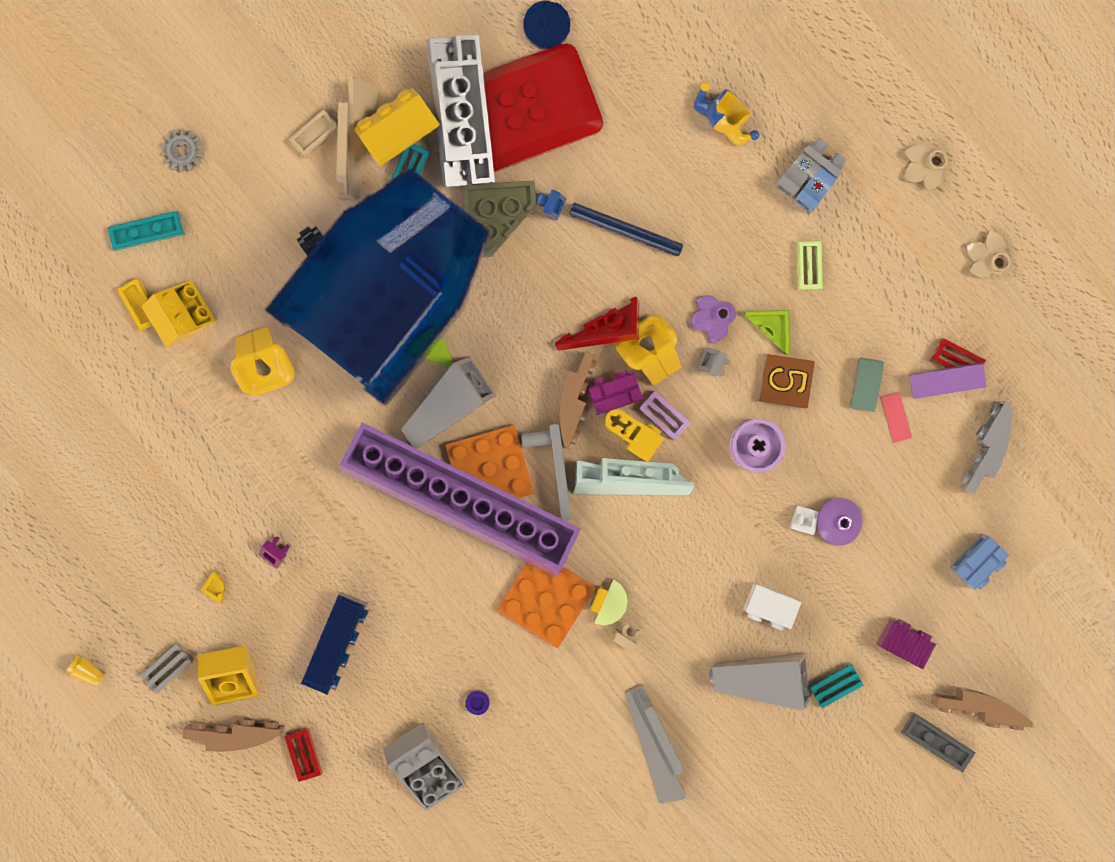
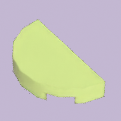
[594,579,628,625]

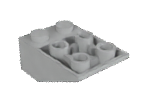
[383,722,466,811]

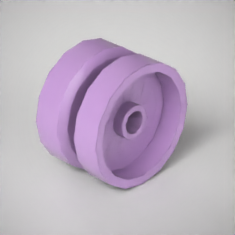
[729,419,785,472]

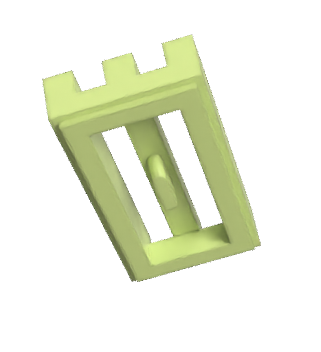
[797,241,823,290]

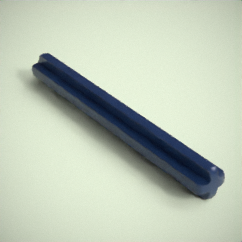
[569,203,683,256]

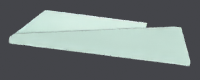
[573,458,694,495]

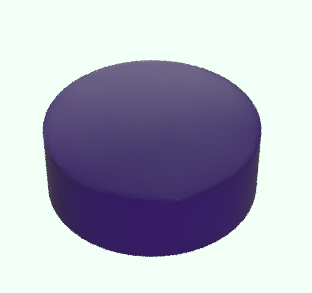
[465,690,490,715]

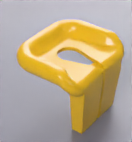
[615,315,682,386]
[230,326,295,396]

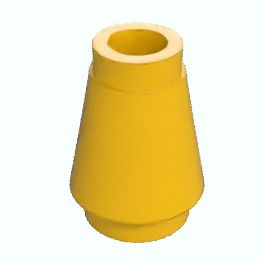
[66,655,105,687]

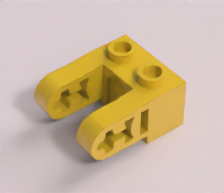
[604,410,664,463]

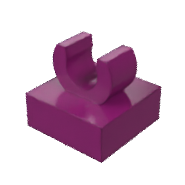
[258,536,290,569]

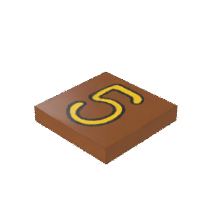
[759,354,815,409]

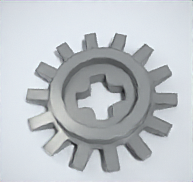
[161,129,204,172]

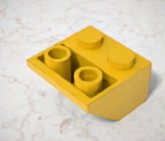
[141,280,216,348]

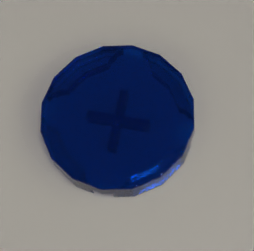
[523,0,570,49]

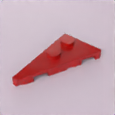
[555,297,639,351]

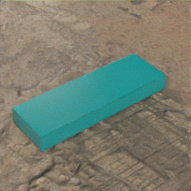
[107,210,185,251]

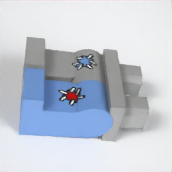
[775,138,846,213]

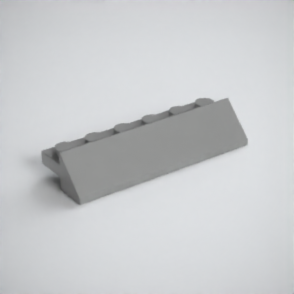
[427,34,495,187]

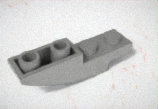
[959,401,1011,494]

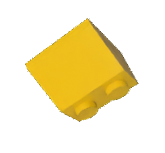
[198,645,259,706]

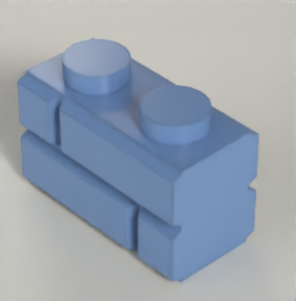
[950,534,1009,590]

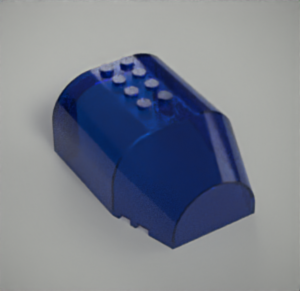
[264,168,490,406]

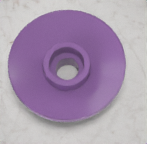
[817,498,862,546]

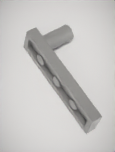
[521,424,571,521]

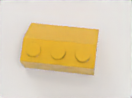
[353,87,440,167]

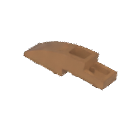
[559,351,597,448]
[931,687,1033,730]
[182,717,285,752]

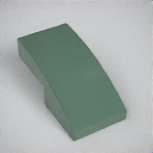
[850,357,884,412]

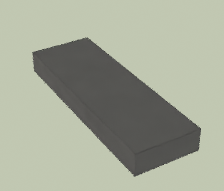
[901,712,976,773]

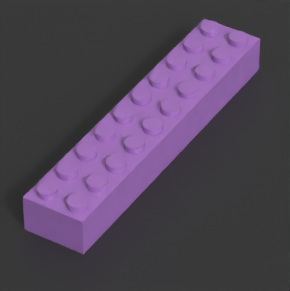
[340,422,581,576]

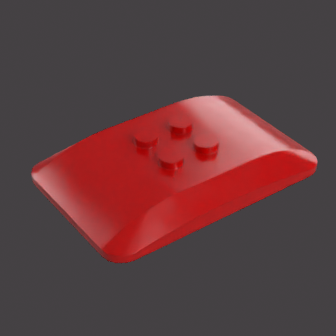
[483,43,603,173]

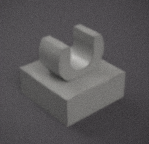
[696,347,729,377]

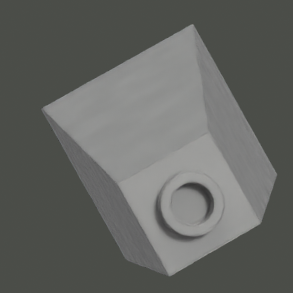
[401,357,496,449]
[709,653,810,710]

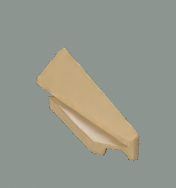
[336,78,379,200]

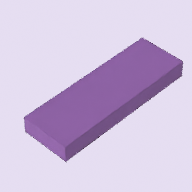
[909,363,986,399]

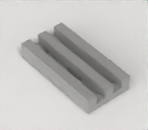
[140,643,193,694]

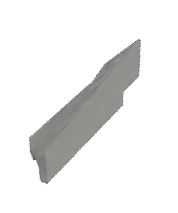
[625,684,687,803]

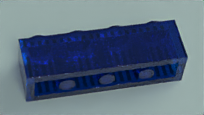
[301,592,369,695]

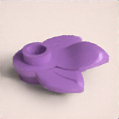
[690,295,736,343]

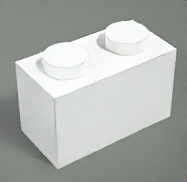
[743,582,802,631]

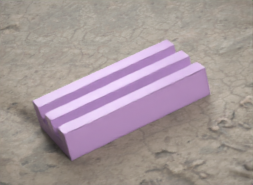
[639,391,691,441]

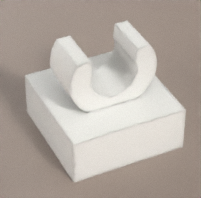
[790,505,819,535]

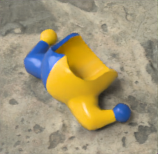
[694,81,759,146]

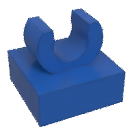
[536,189,566,221]

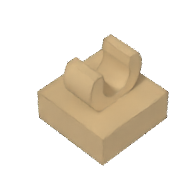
[612,623,640,653]

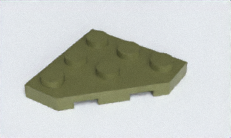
[462,180,536,259]

